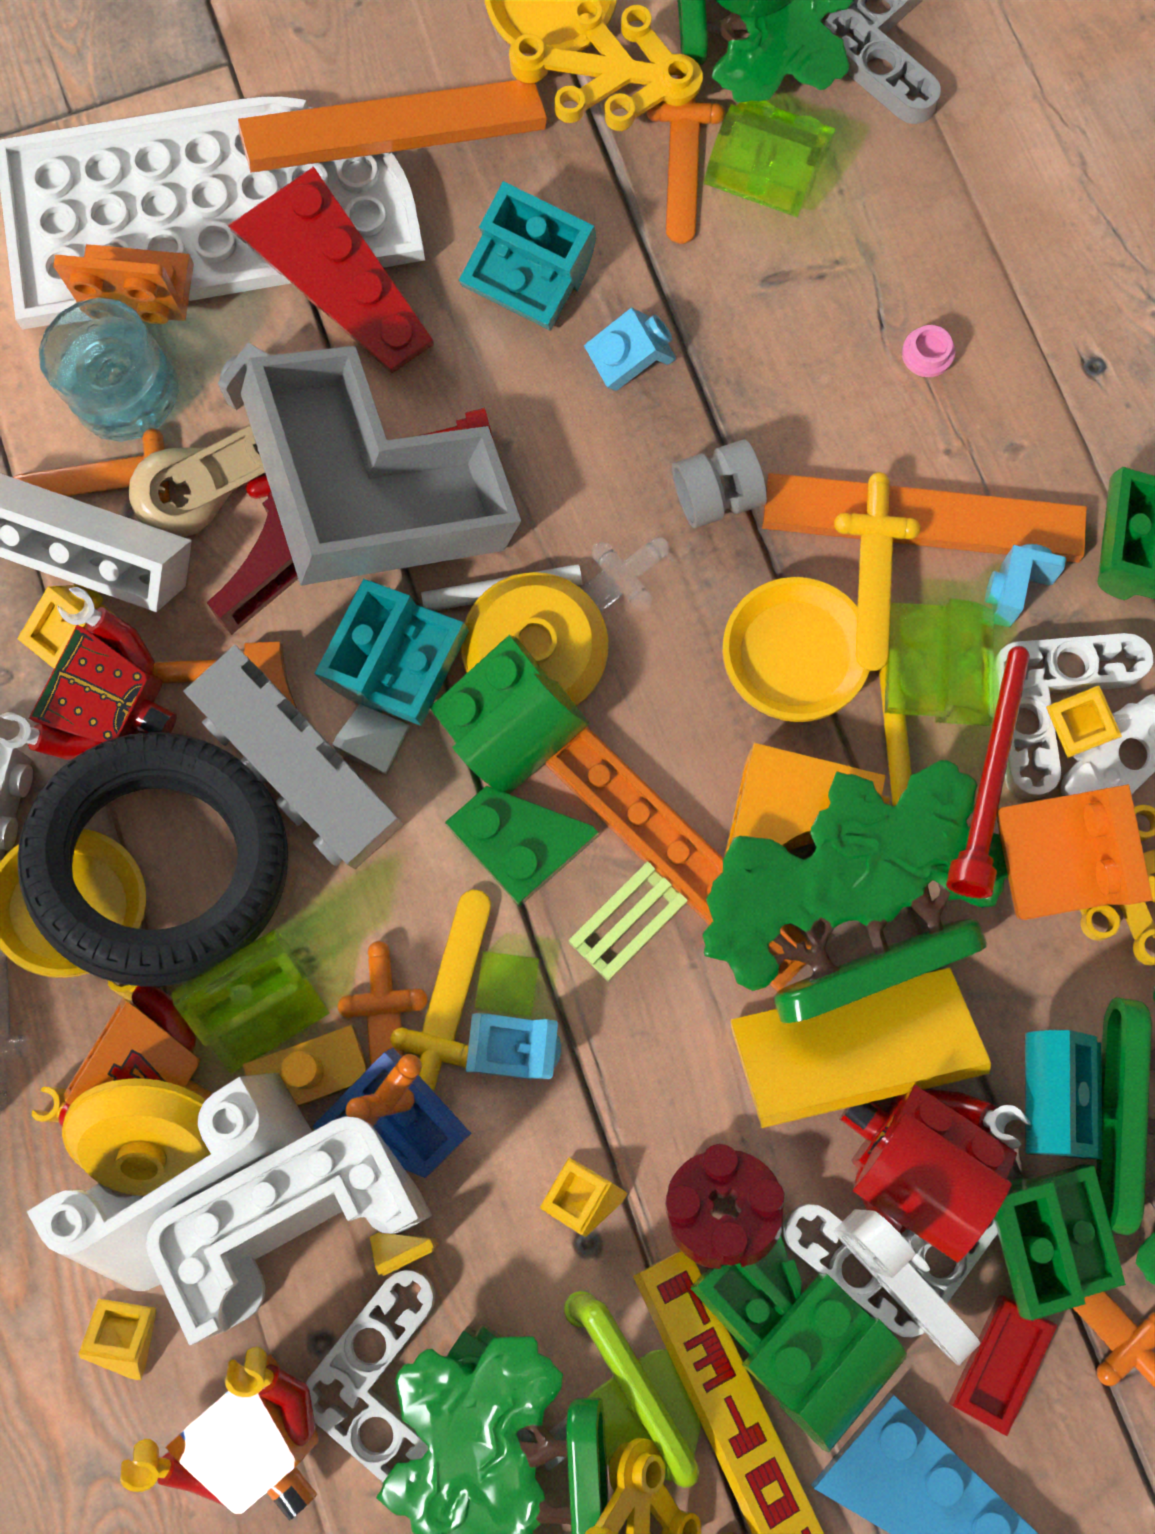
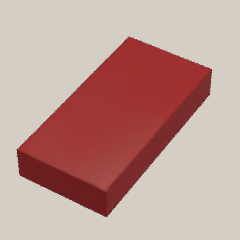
[948,1294,1058,1436]

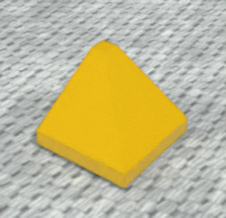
[1046,686,1122,758]
[539,1157,628,1237]
[370,1232,439,1276]
[78,1298,157,1380]

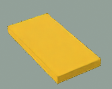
[730,968,991,1128]

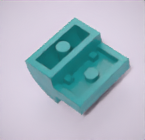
[458,181,596,331]
[314,578,469,726]
[1025,1030,1103,1160]

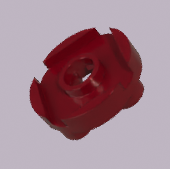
[665,1144,785,1269]

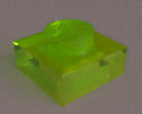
[475,951,540,1017]

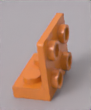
[53,244,194,324]
[996,784,1153,920]

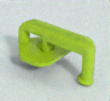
[564,1291,701,1488]

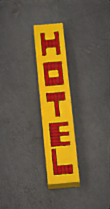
[633,1250,824,1534]

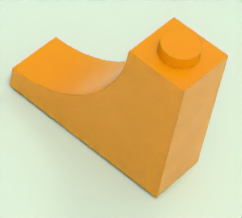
[721,743,890,873]

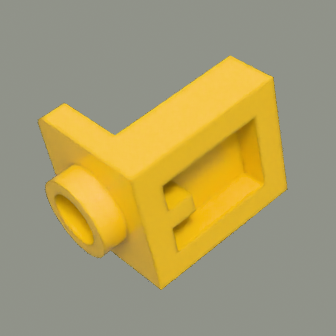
[17,583,115,668]

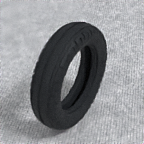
[18,732,288,987]

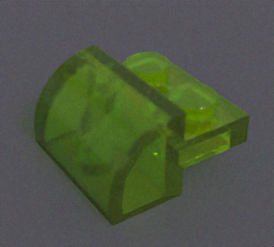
[703,100,836,218]
[884,598,994,726]
[171,929,330,1074]

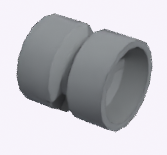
[672,439,767,528]

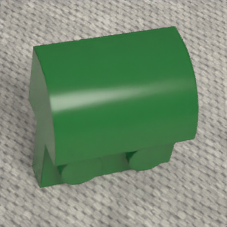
[1097,467,1155,601]
[429,635,590,794]
[994,1164,1126,1321]
[742,1273,907,1452]

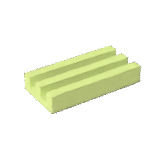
[569,861,688,982]

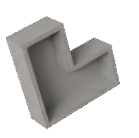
[241,346,521,586]

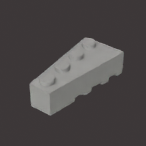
[183,644,404,869]

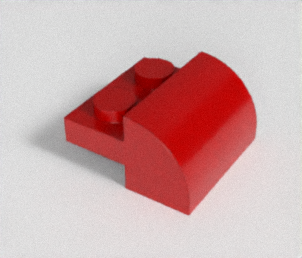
[852,1084,1017,1263]

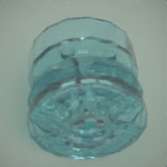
[39,297,179,442]

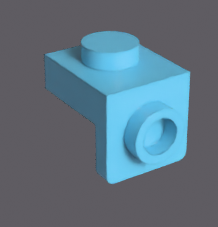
[584,307,676,391]
[985,544,1066,628]
[466,1013,561,1080]

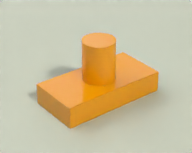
[243,1025,368,1108]

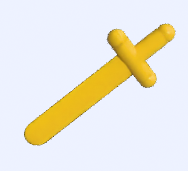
[834,472,921,671]
[390,889,491,1092]

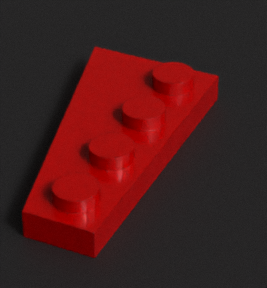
[228,167,434,373]

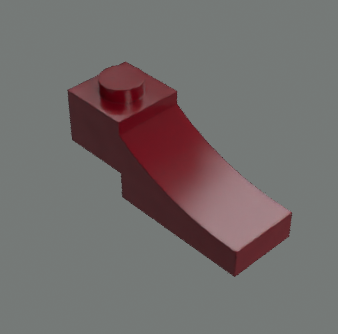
[206,491,298,635]

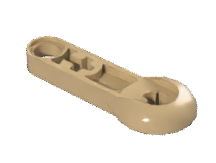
[129,425,266,538]

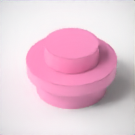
[902,325,955,377]

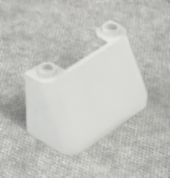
[27,1073,312,1291]
[146,1117,432,1346]

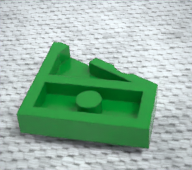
[445,786,599,907]
[690,1235,802,1354]

